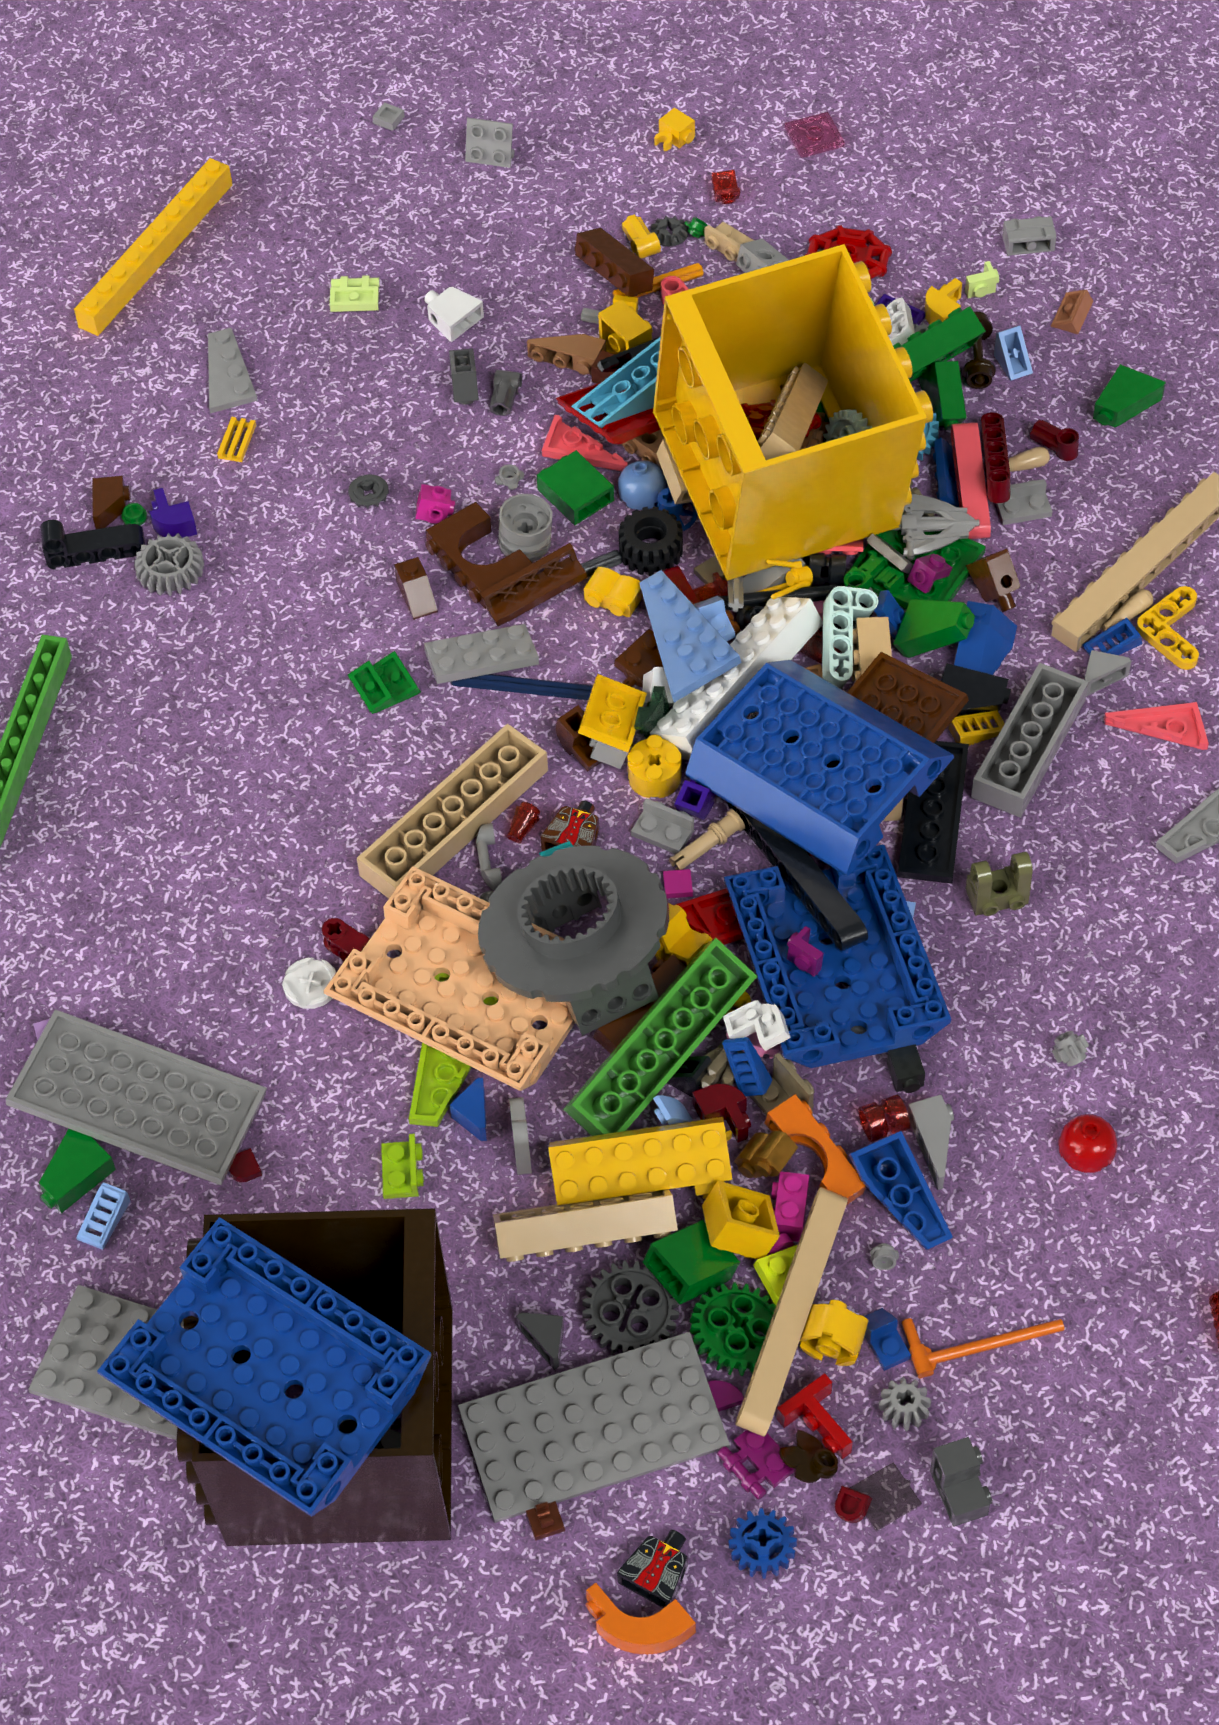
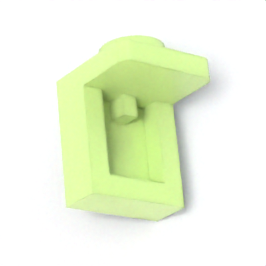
[965,261,999,298]

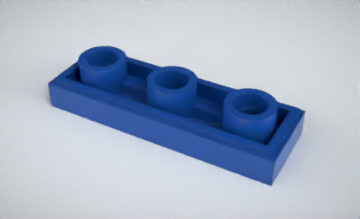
[933,437,959,507]

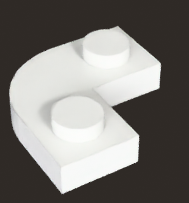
[723,1000,790,1051]

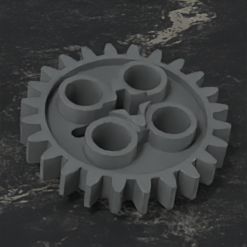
[582,1260,679,1354]

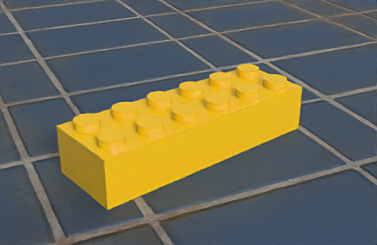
[548,1117,732,1205]

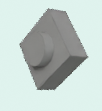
[373,102,405,131]

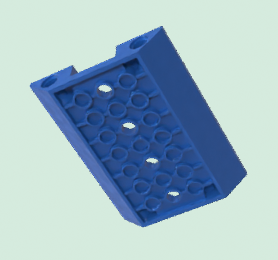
[685,660,954,877]
[724,844,951,1068]
[97,1217,431,1517]

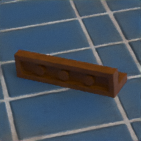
[480,543,588,626]

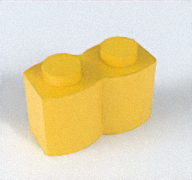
[584,567,643,617]

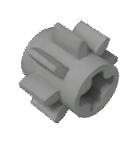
[1051,1031,1089,1066]

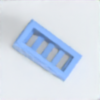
[76,1182,131,1250]

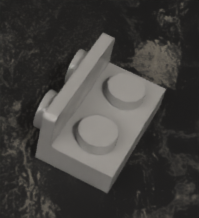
[995,479,1052,525]
[631,798,694,854]

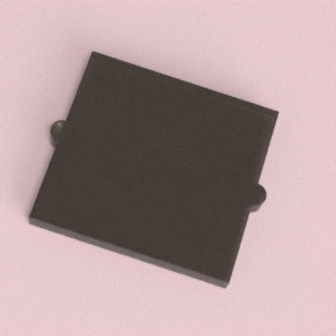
[850,1462,922,1531]

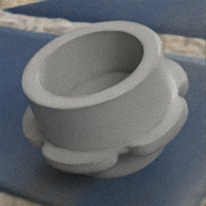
[870,1243,899,1270]

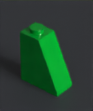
[919,361,967,430]
[1093,364,1166,428]
[893,599,975,658]
[39,1129,116,1214]

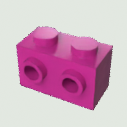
[771,1172,809,1242]

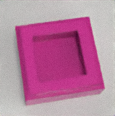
[663,869,693,899]

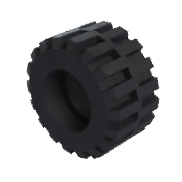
[619,507,683,576]

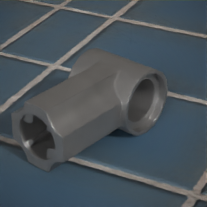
[489,370,522,416]

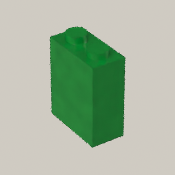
[537,450,614,526]
[643,1220,740,1305]

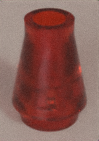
[507,802,540,844]

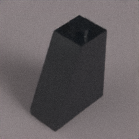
[941,663,1011,717]

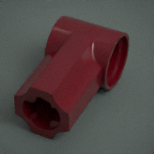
[1030,420,1079,461]

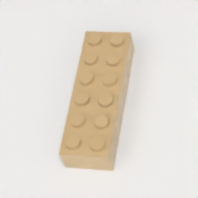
[493,1189,678,1262]

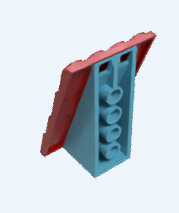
[556,336,661,445]

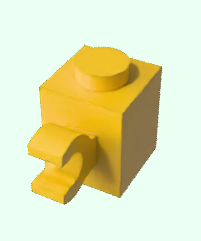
[654,107,695,151]

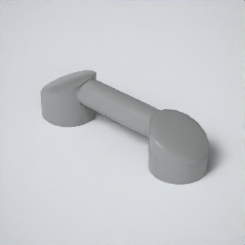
[476,823,502,890]

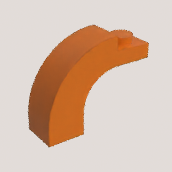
[585,1583,696,1655]

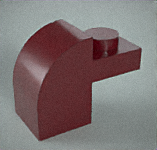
[693,1084,751,1143]

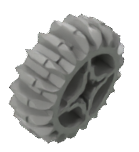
[134,533,204,597]

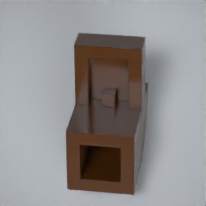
[556,705,601,772]

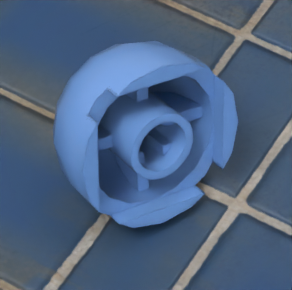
[618,460,668,510]

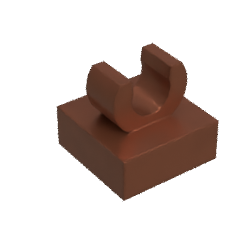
[526,1501,565,1541]

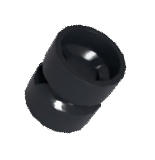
[809,553,847,586]

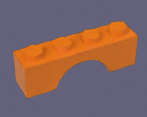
[764,1094,866,1205]

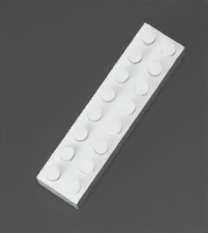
[650,597,823,760]

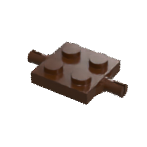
[614,629,663,688]

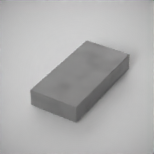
[867,533,914,574]

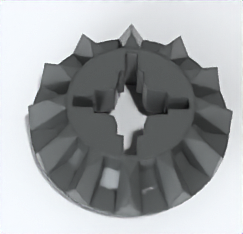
[651,216,688,247]
[348,474,389,509]

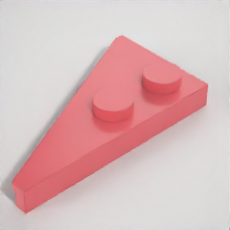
[542,415,628,471]
[1104,702,1209,750]

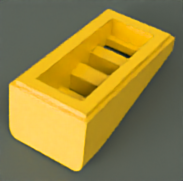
[948,710,1005,746]

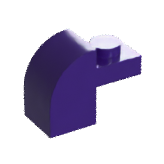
[149,488,197,538]
[674,779,716,820]

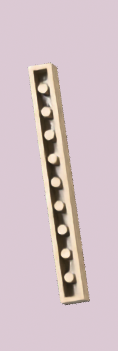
[757,362,829,460]
[1051,472,1219,652]

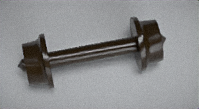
[963,312,996,389]

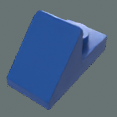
[864,1308,911,1371]

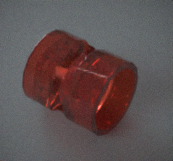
[858,1094,910,1142]

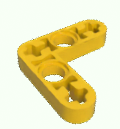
[1136,586,1199,670]

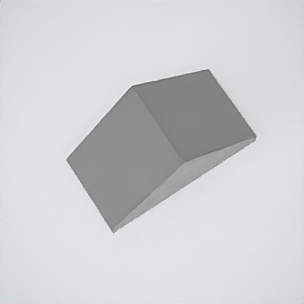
[1084,650,1132,697]

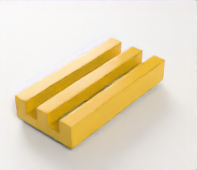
[217,417,256,462]

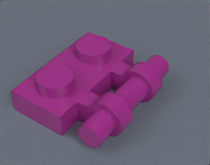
[717,1430,795,1500]

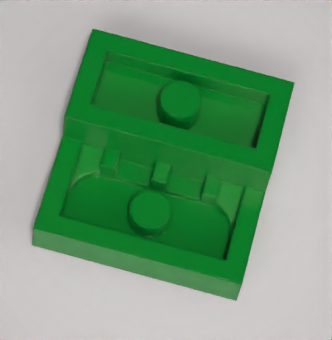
[348,651,421,714]

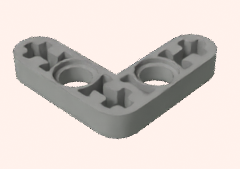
[509,1097,532,1175]

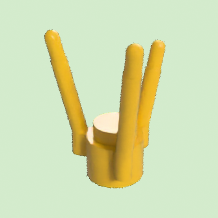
[757,559,813,599]

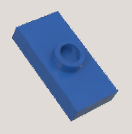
[874,590,905,640]

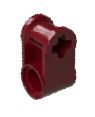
[322,918,370,962]

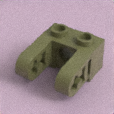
[965,851,1033,916]

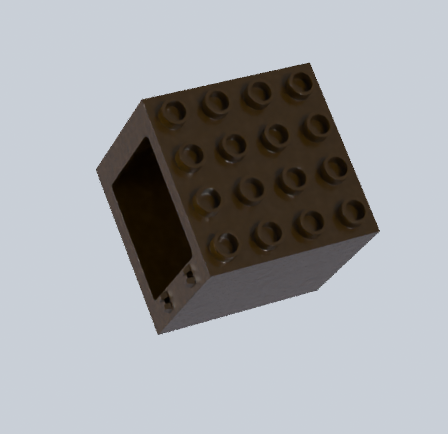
[177,1208,453,1546]

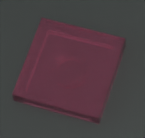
[785,112,845,158]

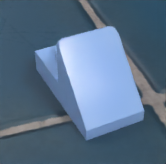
[693,596,736,641]

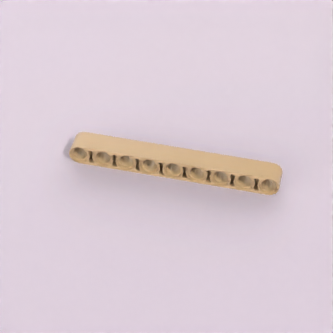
[735,1187,848,1437]

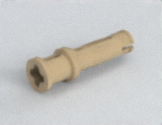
[669,809,745,870]

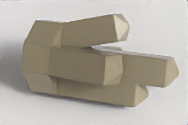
[700,1041,745,1088]

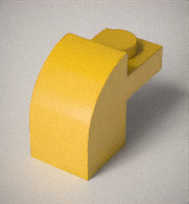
[924,278,962,324]

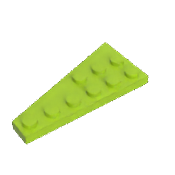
[409,973,498,1127]

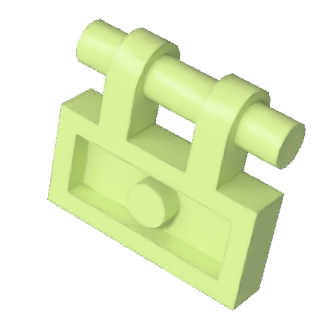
[330,275,380,312]

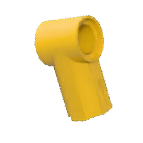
[622,214,661,259]

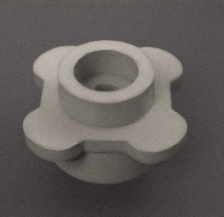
[495,464,524,490]

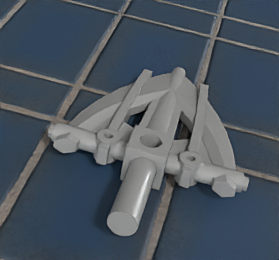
[892,494,980,561]

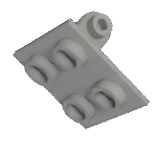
[465,117,515,168]

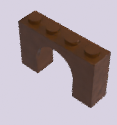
[425,502,532,609]

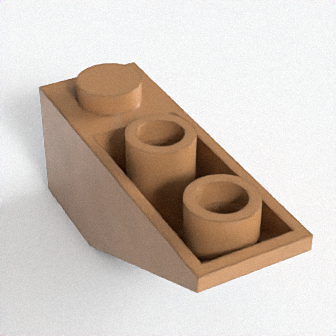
[527,334,606,375]

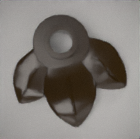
[779,1430,838,1483]

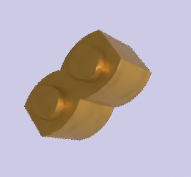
[734,1131,798,1178]

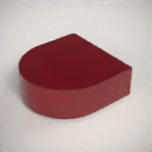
[229,1148,262,1182]
[835,1486,872,1523]

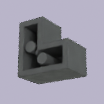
[930,1437,992,1527]

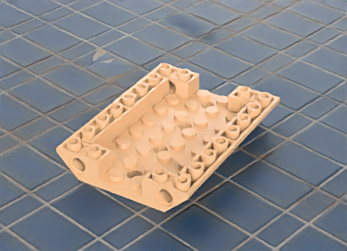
[324,866,575,1091]

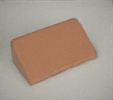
[1051,290,1093,334]

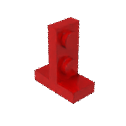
[776,1373,853,1459]

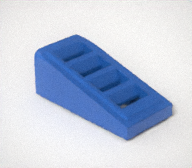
[1082,617,1142,656]
[722,1037,773,1097]

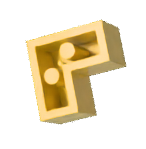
[655,903,713,966]

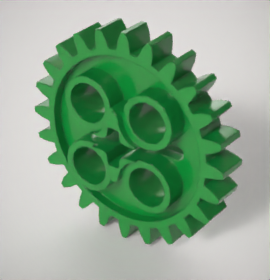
[689,1282,776,1376]

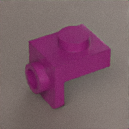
[907,554,953,593]
[787,926,824,977]

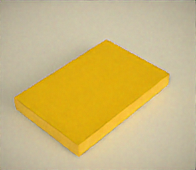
[578,674,647,752]

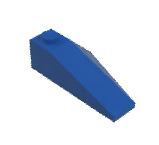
[954,601,1017,675]
[849,1131,953,1250]

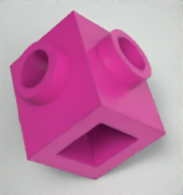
[415,484,455,524]

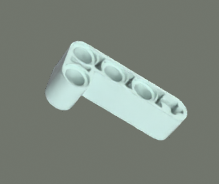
[822,586,878,689]

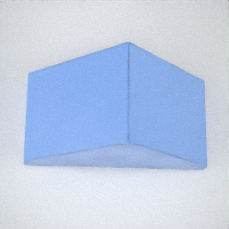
[994,326,1033,381]

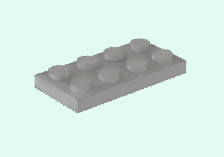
[424,624,539,684]

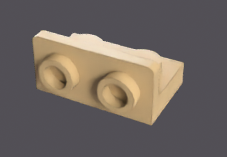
[705,222,754,262]

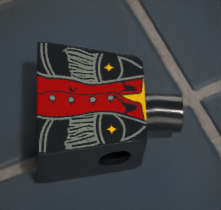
[617,1530,688,1608]

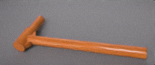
[901,1318,1064,1379]

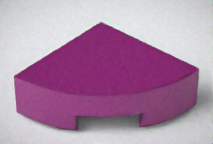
[708,1380,744,1412]

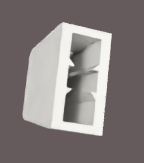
[425,287,484,342]

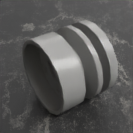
[498,494,553,562]

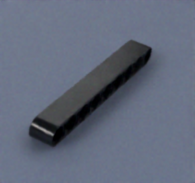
[727,802,868,951]

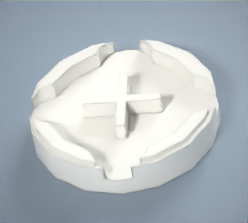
[282,958,336,1009]

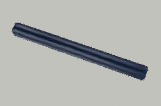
[451,674,593,700]

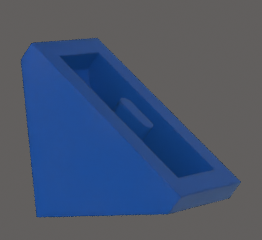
[450,1078,487,1141]

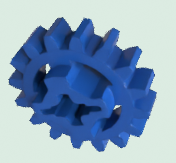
[729,1508,797,1579]

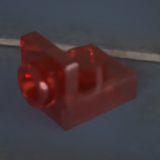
[693,572,728,602]

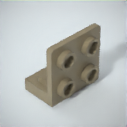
[750,1052,814,1116]

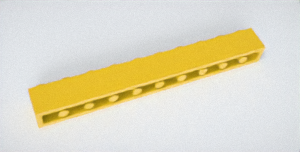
[74,158,233,336]

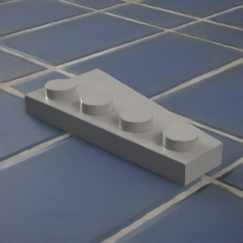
[208,328,258,414]

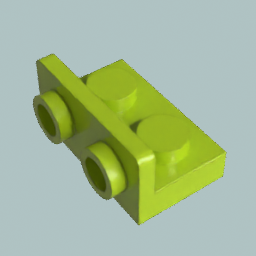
[381,1134,424,1199]

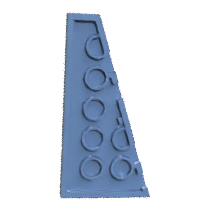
[639,570,742,702]

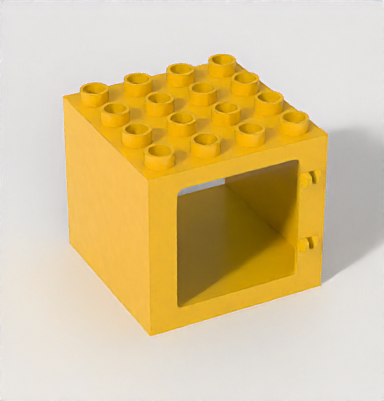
[653,244,933,581]

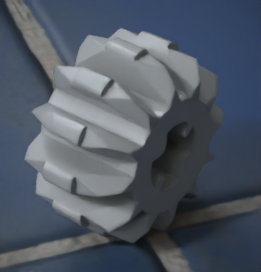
[879,1376,931,1432]

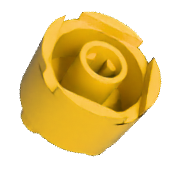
[627,735,682,798]
[799,1300,869,1366]

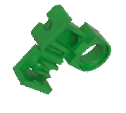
[844,551,904,594]

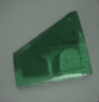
[634,686,670,738]

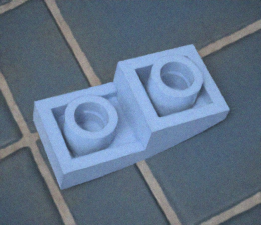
[653,1095,693,1125]

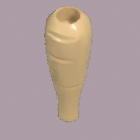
[1009,446,1050,472]
[1101,589,1153,631]

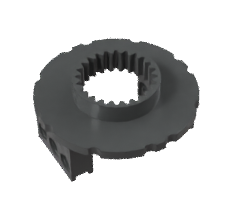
[478,846,669,1036]

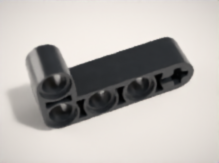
[40,520,145,570]

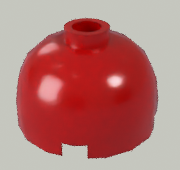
[1058,1114,1118,1173]

